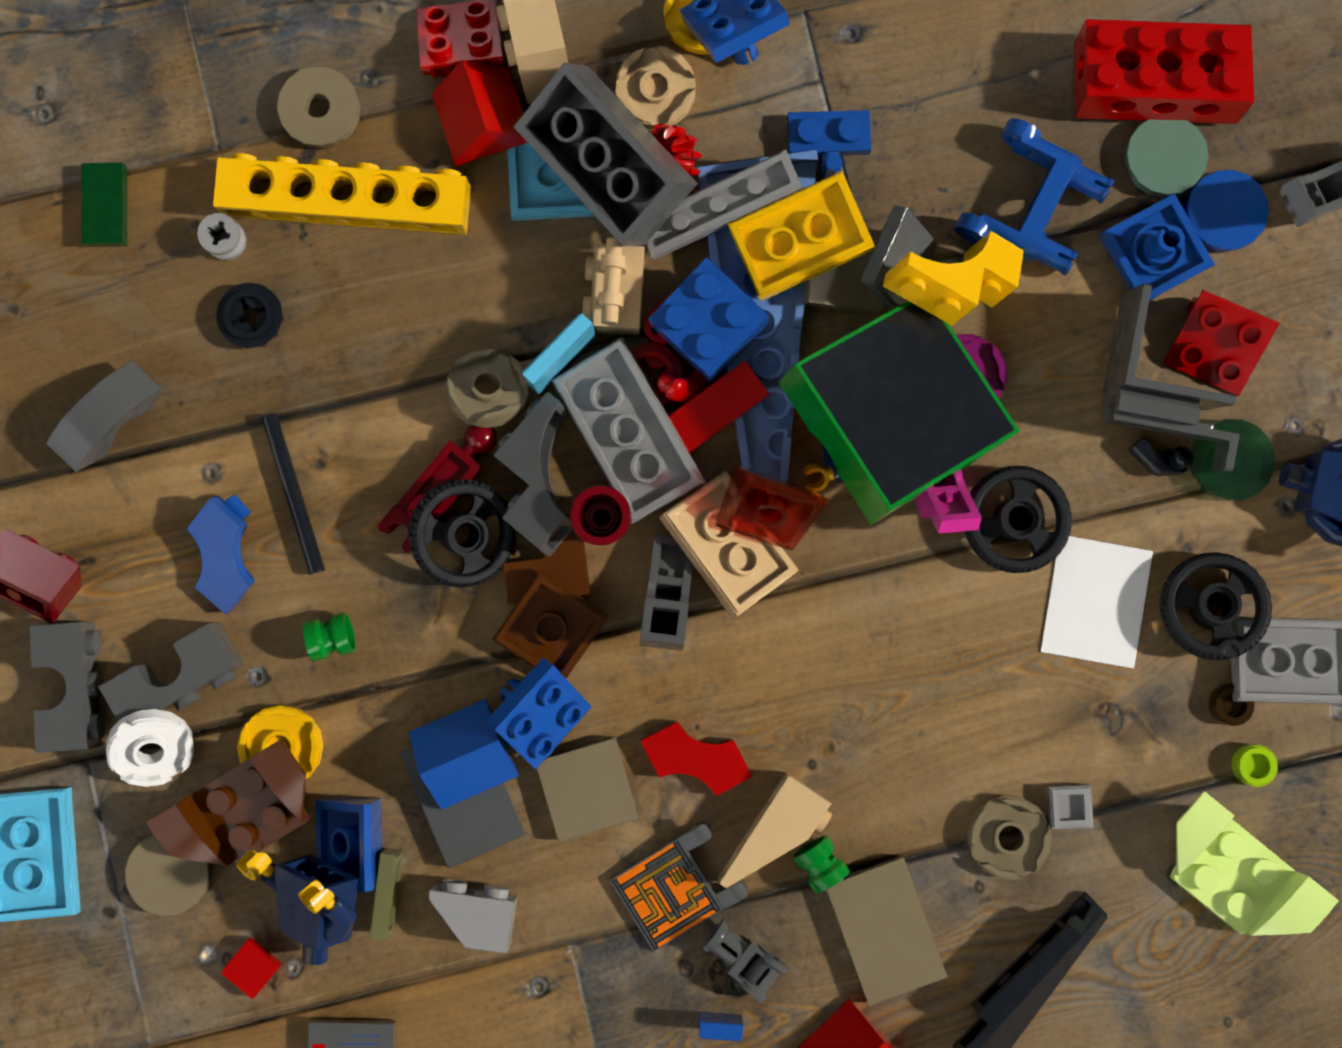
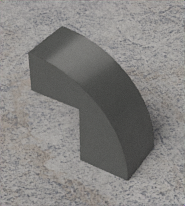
[46,361,162,472]

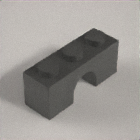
[29,622,105,753]
[98,623,245,721]

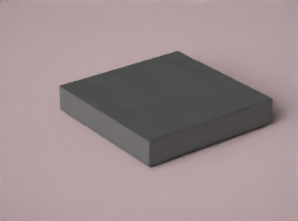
[861,205,938,311]

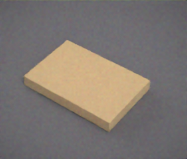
[659,471,799,619]

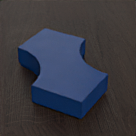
[186,496,255,614]

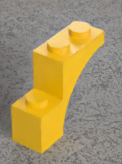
[883,231,1024,326]

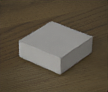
[1046,784,1094,829]

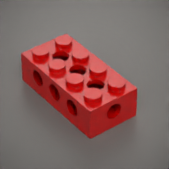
[1073,19,1255,124]

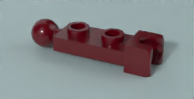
[377,425,497,555]

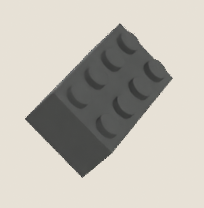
[514,62,698,246]

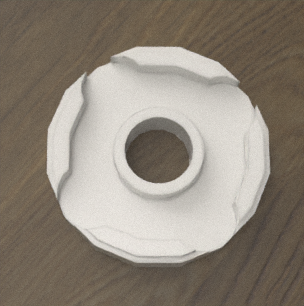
[106,709,194,787]

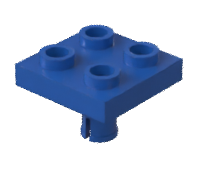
[679,0,790,65]
[1099,193,1215,301]
[485,657,592,769]

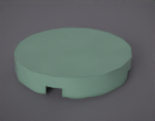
[1123,119,1209,198]

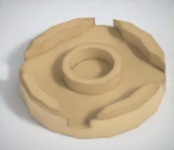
[615,47,696,129]

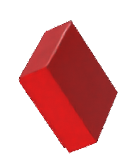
[221,937,283,1000]

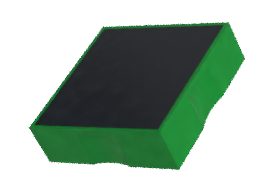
[778,301,1020,525]

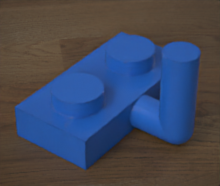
[787,110,871,179]

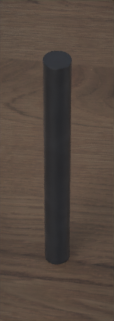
[261,413,325,575]

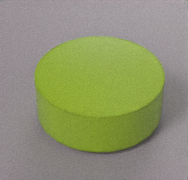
[1231,744,1278,787]

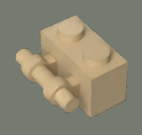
[582,238,645,336]

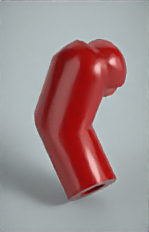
[657,369,710,404]

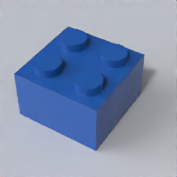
[648,257,769,384]

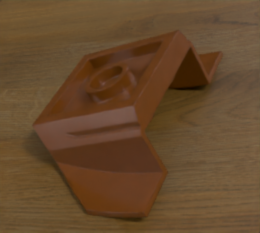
[146,739,311,866]

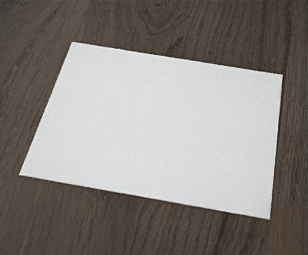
[1041,536,1153,669]

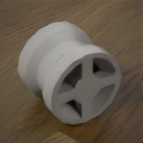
[197,213,247,261]

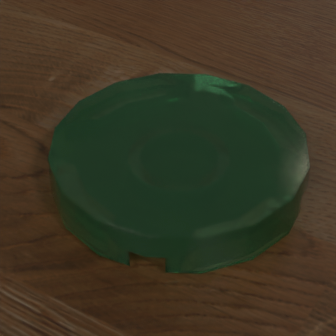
[1189,419,1275,501]

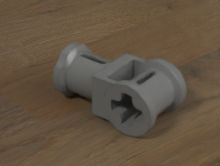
[701,919,789,1003]

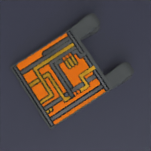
[609,821,748,952]

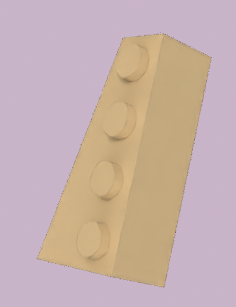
[496,0,568,104]

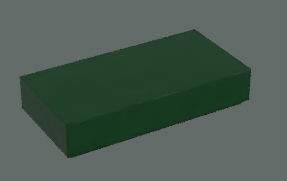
[81,162,127,247]

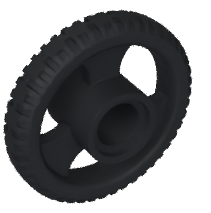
[964,466,1072,573]
[408,479,516,588]
[1159,552,1272,660]

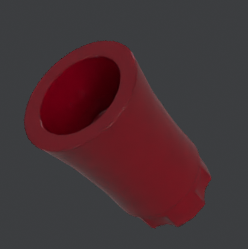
[570,486,631,546]

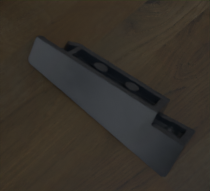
[952,892,1107,1048]

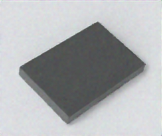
[399,747,526,869]

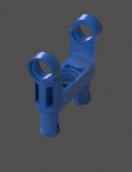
[954,118,1114,276]

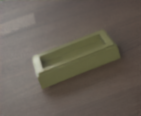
[370,848,403,941]

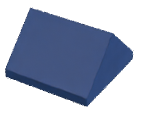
[409,698,519,810]
[315,798,382,892]

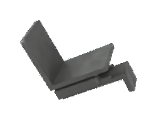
[1101,284,1240,473]

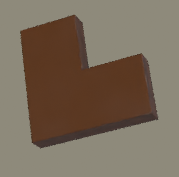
[503,513,591,605]

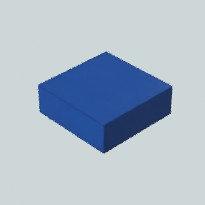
[699,1012,743,1042]

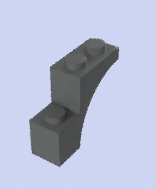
[493,392,573,557]

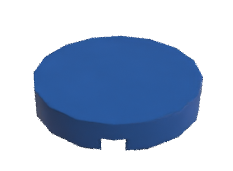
[1183,170,1269,253]

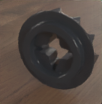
[216,283,284,349]

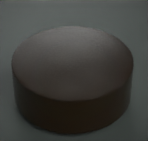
[1209,684,1254,726]

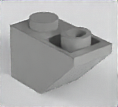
[429,879,518,953]

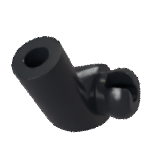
[1128,436,1194,477]

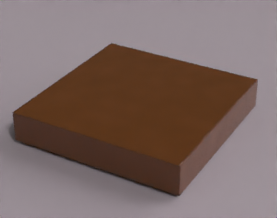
[492,569,609,678]

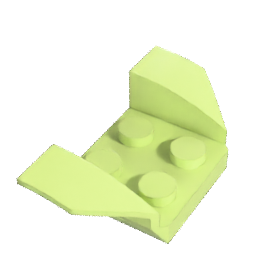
[1170,791,1339,936]

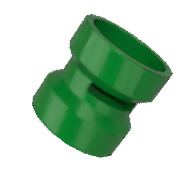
[303,612,356,662]
[792,835,850,894]

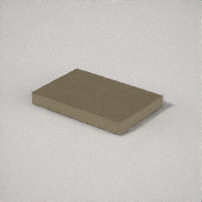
[826,855,948,1007]

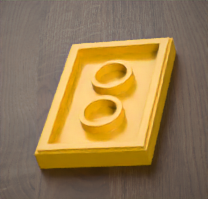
[727,171,875,301]

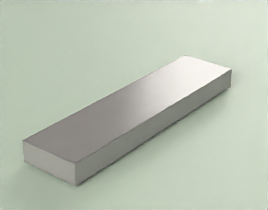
[645,150,803,261]

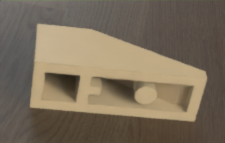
[718,772,832,888]

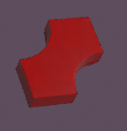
[640,721,753,796]

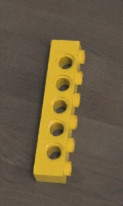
[213,153,471,235]

